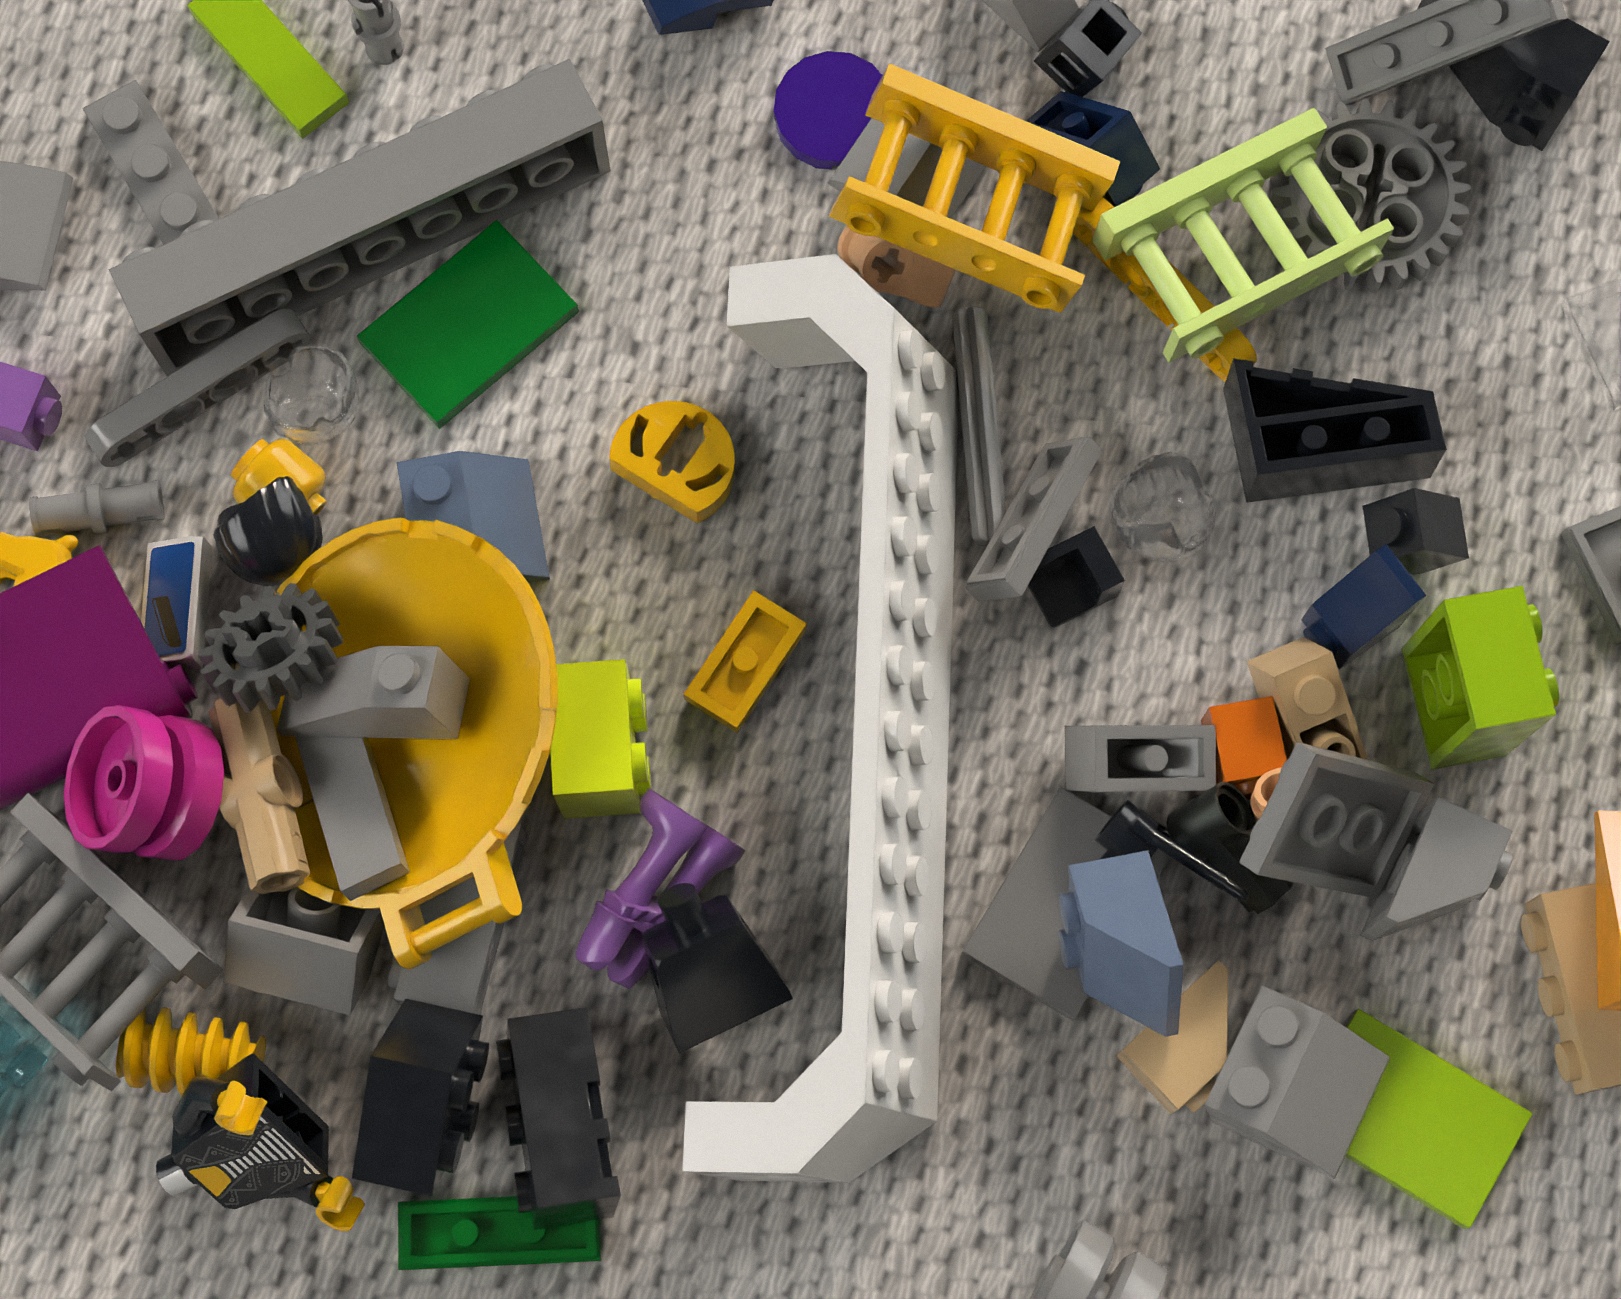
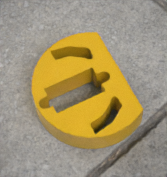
[609,401,735,523]

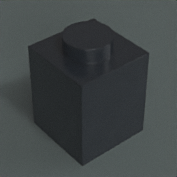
[1362,488,1469,575]

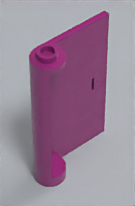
[0,545,198,811]

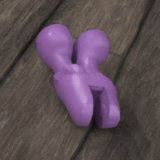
[575,788,746,989]

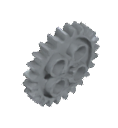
[1269,98,1471,293]

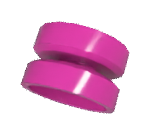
[64,705,224,861]

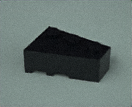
[1223,358,1447,503]
[495,1007,621,1230]

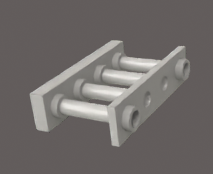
[0,793,223,1091]

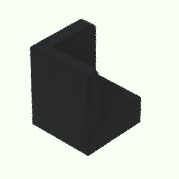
[1028,526,1125,628]

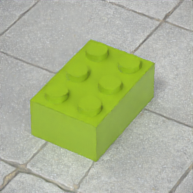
[1401,585,1559,770]

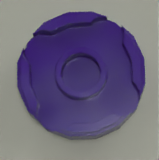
[774,51,883,170]

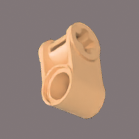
[837,226,956,308]

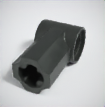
[1166,782,1294,914]

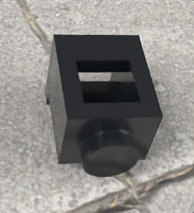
[1034,0,1142,97]

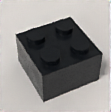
[352,999,489,1196]

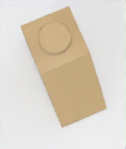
[1116,960,1228,1115]

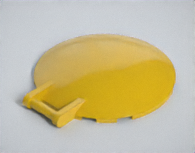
[237,518,558,970]

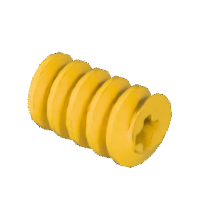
[115,1007,267,1096]

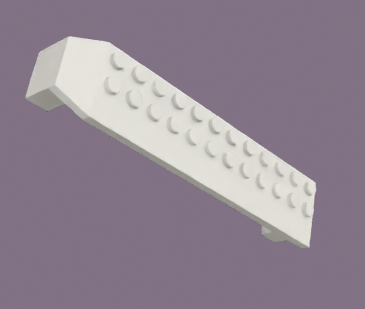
[682,254,959,1183]

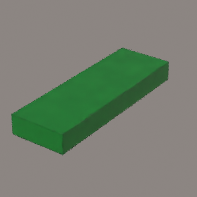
[398,1196,602,1270]

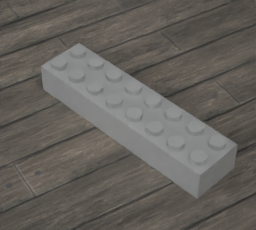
[108,59,611,377]

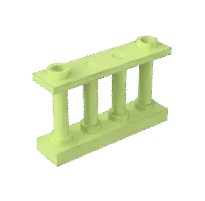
[1092,107,1394,363]

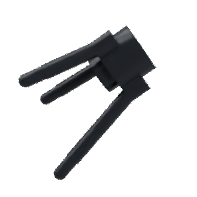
[1095,800,1249,902]

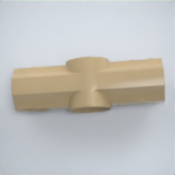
[209,698,310,894]

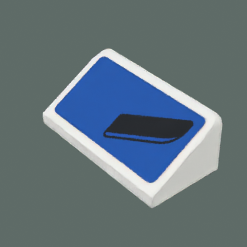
[141,536,212,669]

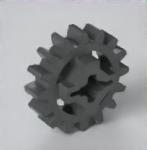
[198,583,343,712]

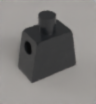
[642,883,793,1053]

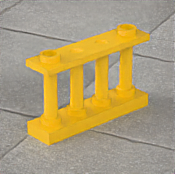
[829,63,1120,313]

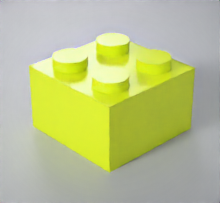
[550,659,651,819]

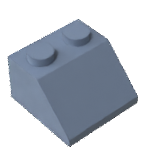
[396,451,550,583]
[1058,850,1184,1037]

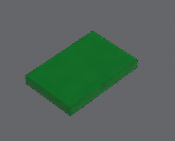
[357,220,579,429]

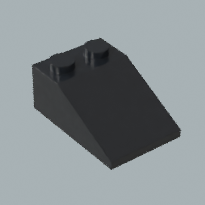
[1417,0,1610,151]

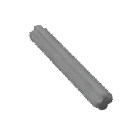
[952,306,1006,546]

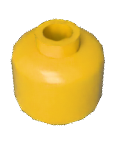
[230,438,327,515]

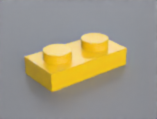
[683,590,807,733]

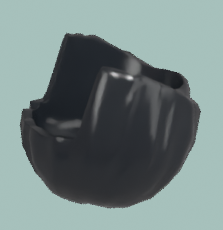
[213,476,323,586]

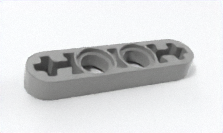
[85,309,311,467]

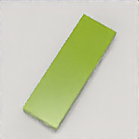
[187,0,349,139]

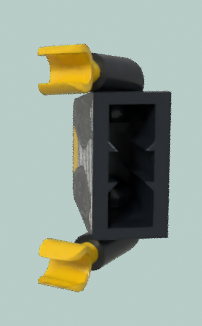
[156,1053,365,1231]

